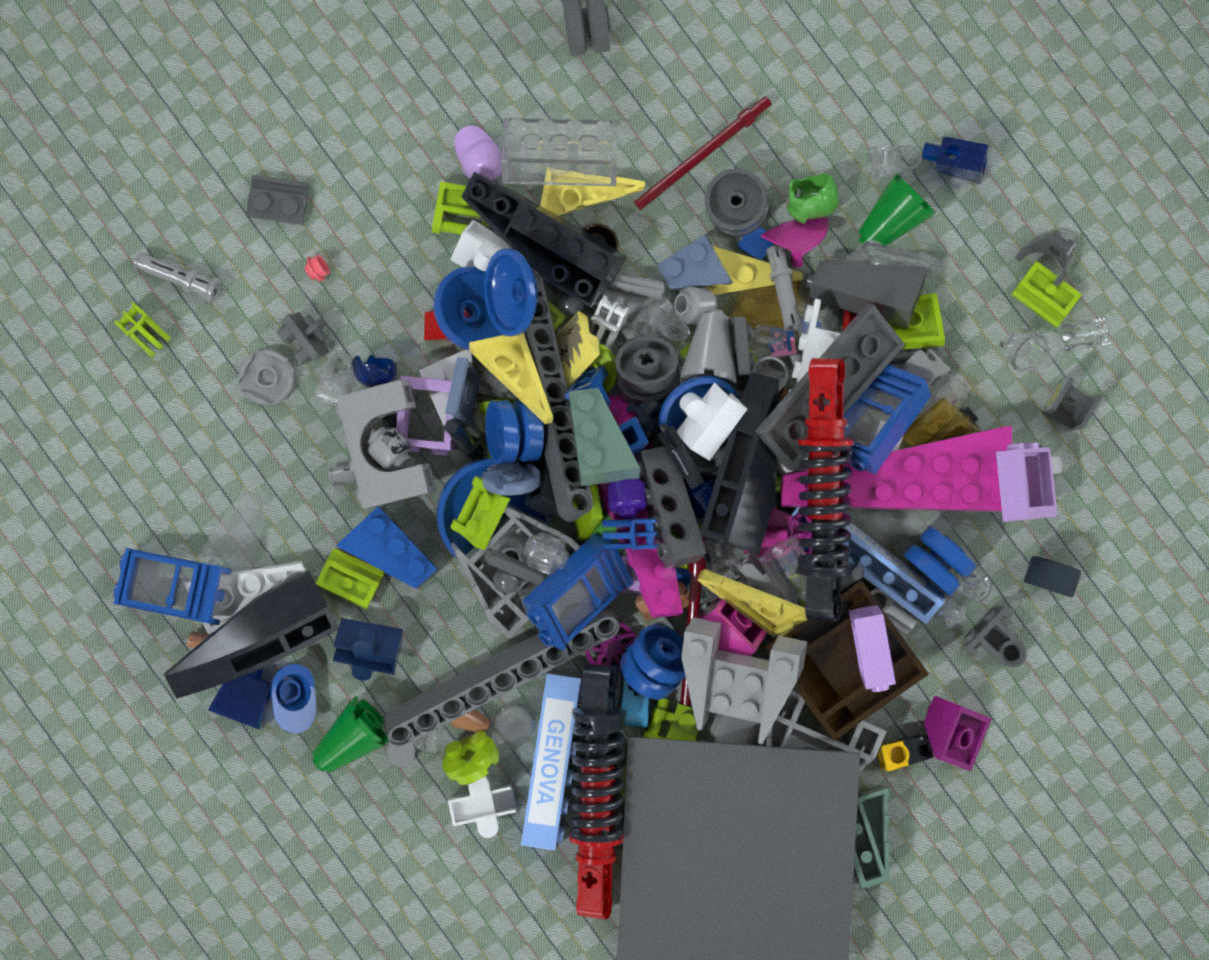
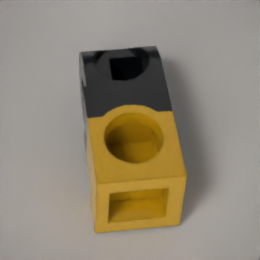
[877,734,934,772]

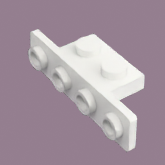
[788,299,841,393]

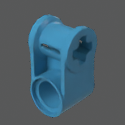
[620,678,649,728]

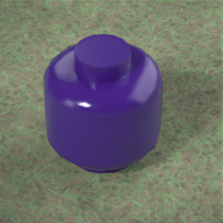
[607,479,646,519]

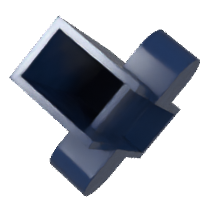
[333,618,403,681]

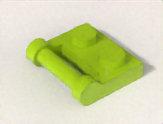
[432,181,491,235]
[450,475,510,550]

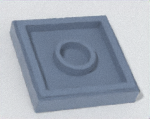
[445,357,481,427]

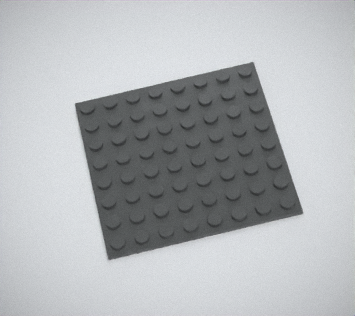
[617,736,860,960]

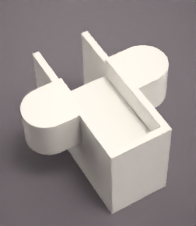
[450,220,512,271]
[677,383,747,461]
[448,776,517,838]

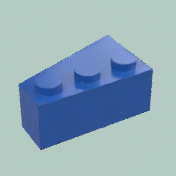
[336,506,439,589]

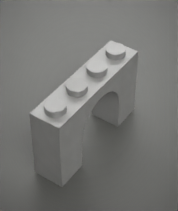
[336,380,437,509]

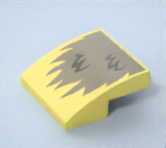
[555,311,600,389]

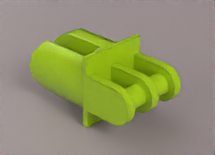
[114,302,171,358]

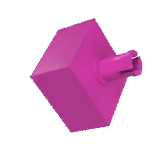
[699,597,767,656]

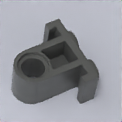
[961,606,1027,668]

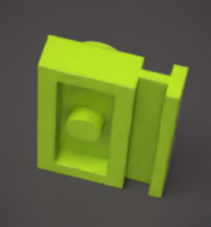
[1010,261,1082,329]
[316,548,385,610]

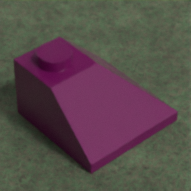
[924,695,992,771]

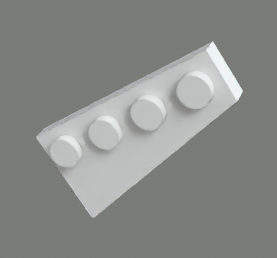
[184,561,307,634]

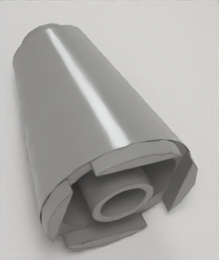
[680,309,737,389]

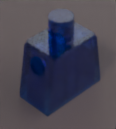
[921,137,989,184]
[208,667,272,729]

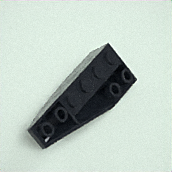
[461,172,627,307]
[700,372,780,554]
[164,570,339,699]

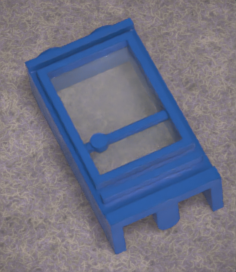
[843,365,931,475]
[522,534,634,650]
[113,548,231,625]

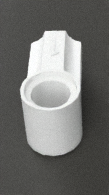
[869,588,919,635]

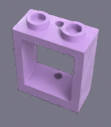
[396,376,458,455]
[996,443,1057,522]
[849,605,896,692]

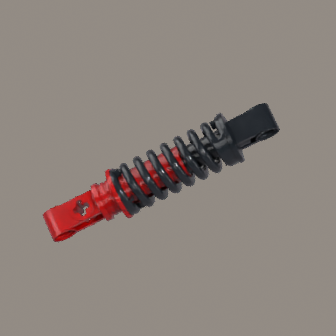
[796,358,854,621]
[569,663,627,920]

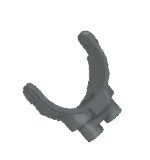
[1016,231,1077,286]

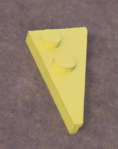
[540,165,645,216]
[704,246,803,296]
[469,333,553,424]
[697,569,807,637]

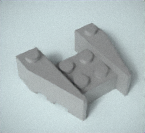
[450,504,580,639]
[682,617,807,744]
[764,688,887,774]

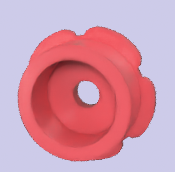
[305,255,330,281]

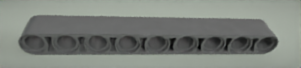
[523,270,593,522]
[382,604,620,747]

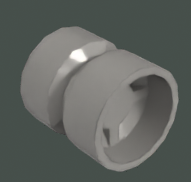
[749,356,788,391]

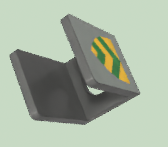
[1042,376,1103,431]

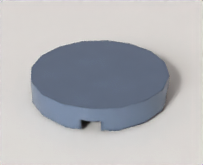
[482,461,541,495]

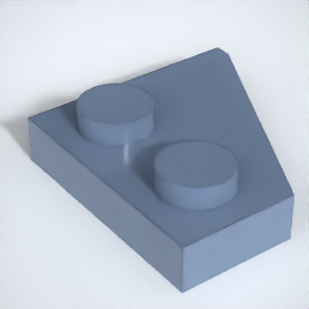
[657,235,733,291]

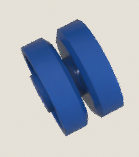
[485,399,544,464]
[903,525,977,597]
[620,624,686,700]

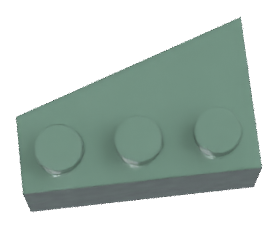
[569,388,640,486]
[854,785,890,889]

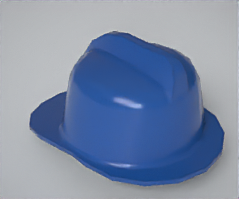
[269,664,316,734]

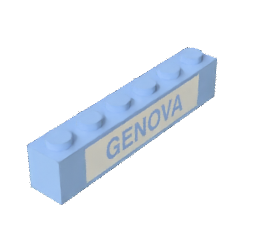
[790,507,946,624]
[521,672,583,850]

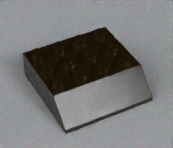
[766,579,929,741]

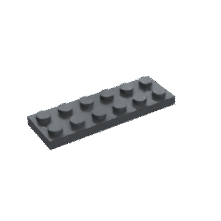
[755,304,905,472]

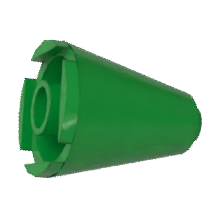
[858,173,936,252]
[312,696,389,773]

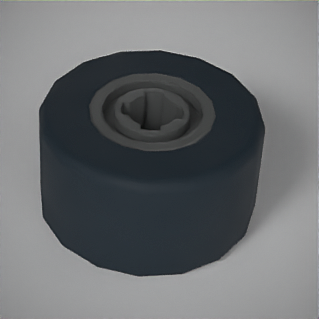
[1024,556,1081,597]

